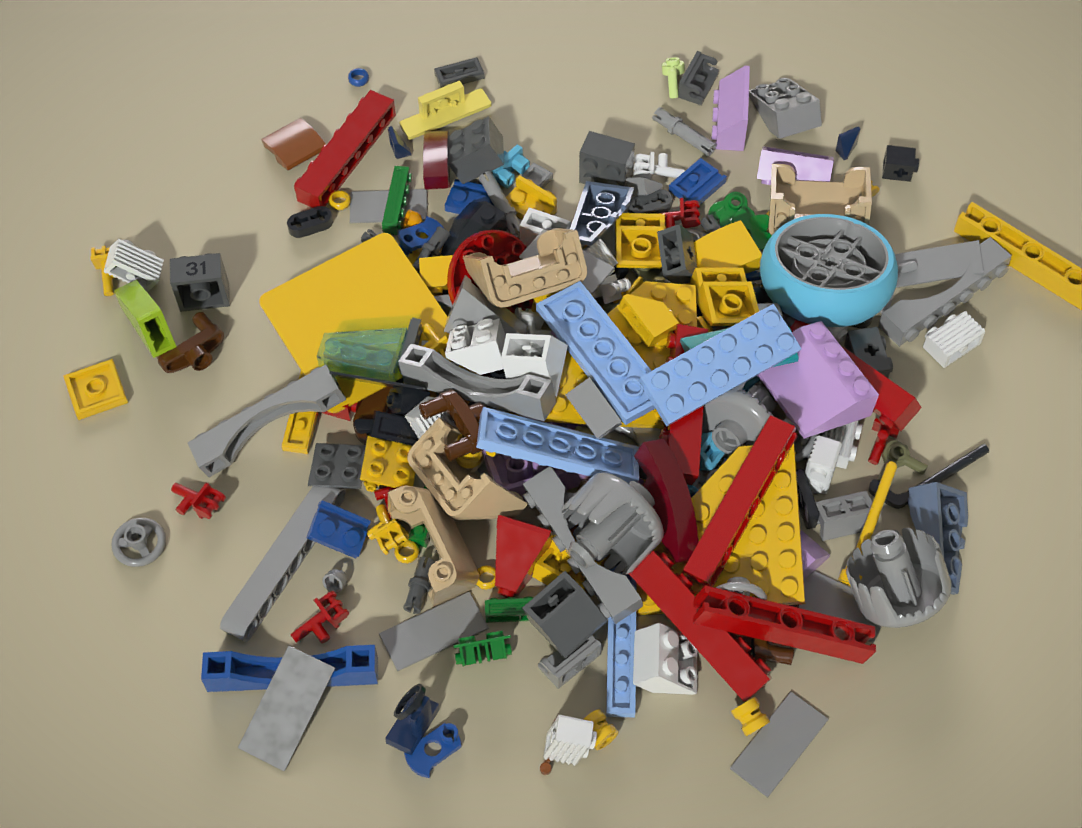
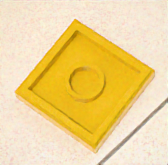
[63,359,128,420]

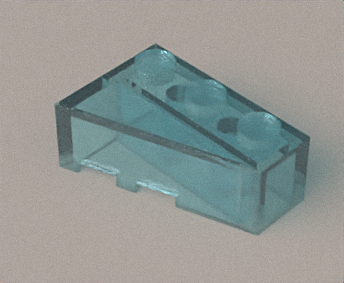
[317,328,407,382]

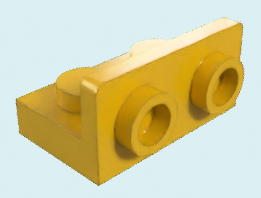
[506,175,557,220]

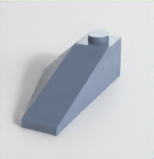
[570,181,634,246]
[908,482,968,595]

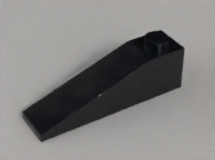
[440,201,508,295]

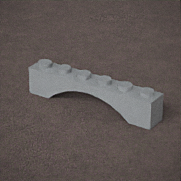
[878,237,1012,347]
[398,344,556,421]
[188,364,347,477]
[523,466,643,624]

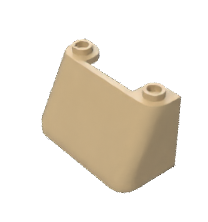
[769,164,872,235]
[463,228,587,308]
[408,417,528,520]
[388,486,479,607]

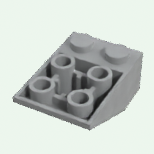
[749,78,822,139]

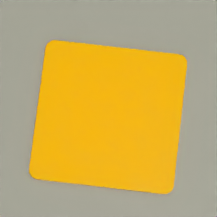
[259,233,449,413]

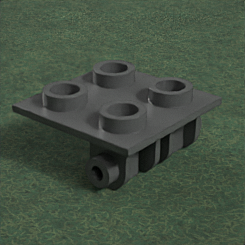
[308,443,366,489]

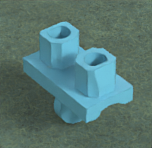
[492,144,530,189]

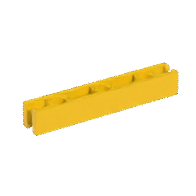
[954,202,1082,310]

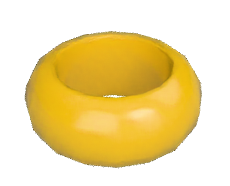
[329,190,351,210]
[394,540,419,564]
[476,565,495,590]

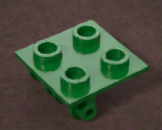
[453,630,512,667]

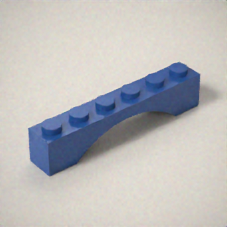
[201,645,378,692]

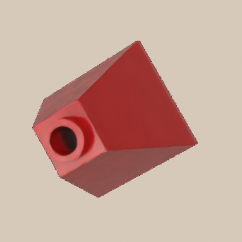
[495,515,554,598]

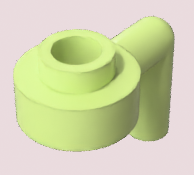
[662,57,685,98]

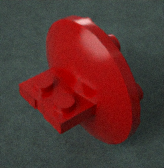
[447,230,534,314]

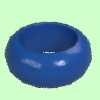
[348,68,369,87]

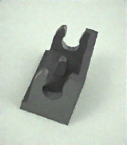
[678,51,719,106]

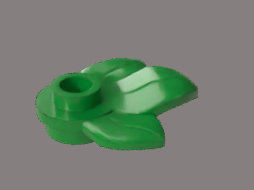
[708,192,755,228]
[732,208,772,250]

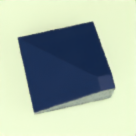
[388,126,411,159]
[836,126,860,160]

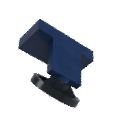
[385,684,440,755]

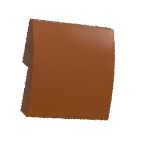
[261,118,326,170]

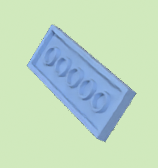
[536,281,655,425]
[638,304,802,427]
[476,407,639,483]

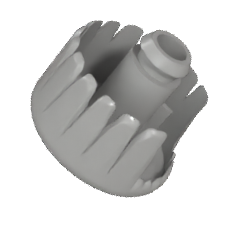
[702,381,796,459]
[561,472,664,575]
[846,528,951,628]

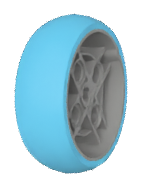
[760,214,898,327]

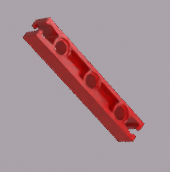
[683,415,797,587]
[693,585,876,664]

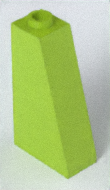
[113,280,177,358]

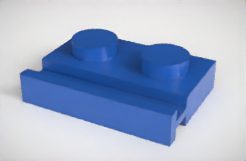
[668,158,727,205]
[444,179,494,214]
[306,500,371,559]

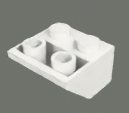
[445,318,506,375]
[501,333,568,397]
[633,623,698,695]

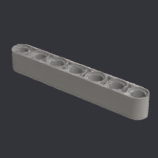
[220,486,346,642]

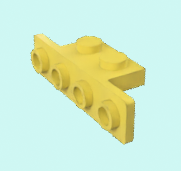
[399,81,491,140]

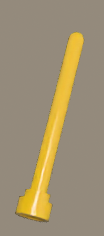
[838,461,897,585]

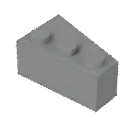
[444,275,527,335]

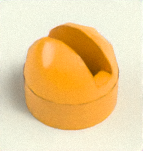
[403,210,423,229]

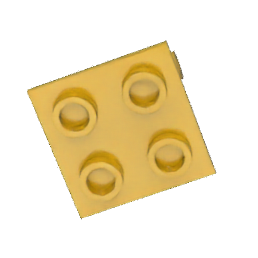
[360,436,415,492]

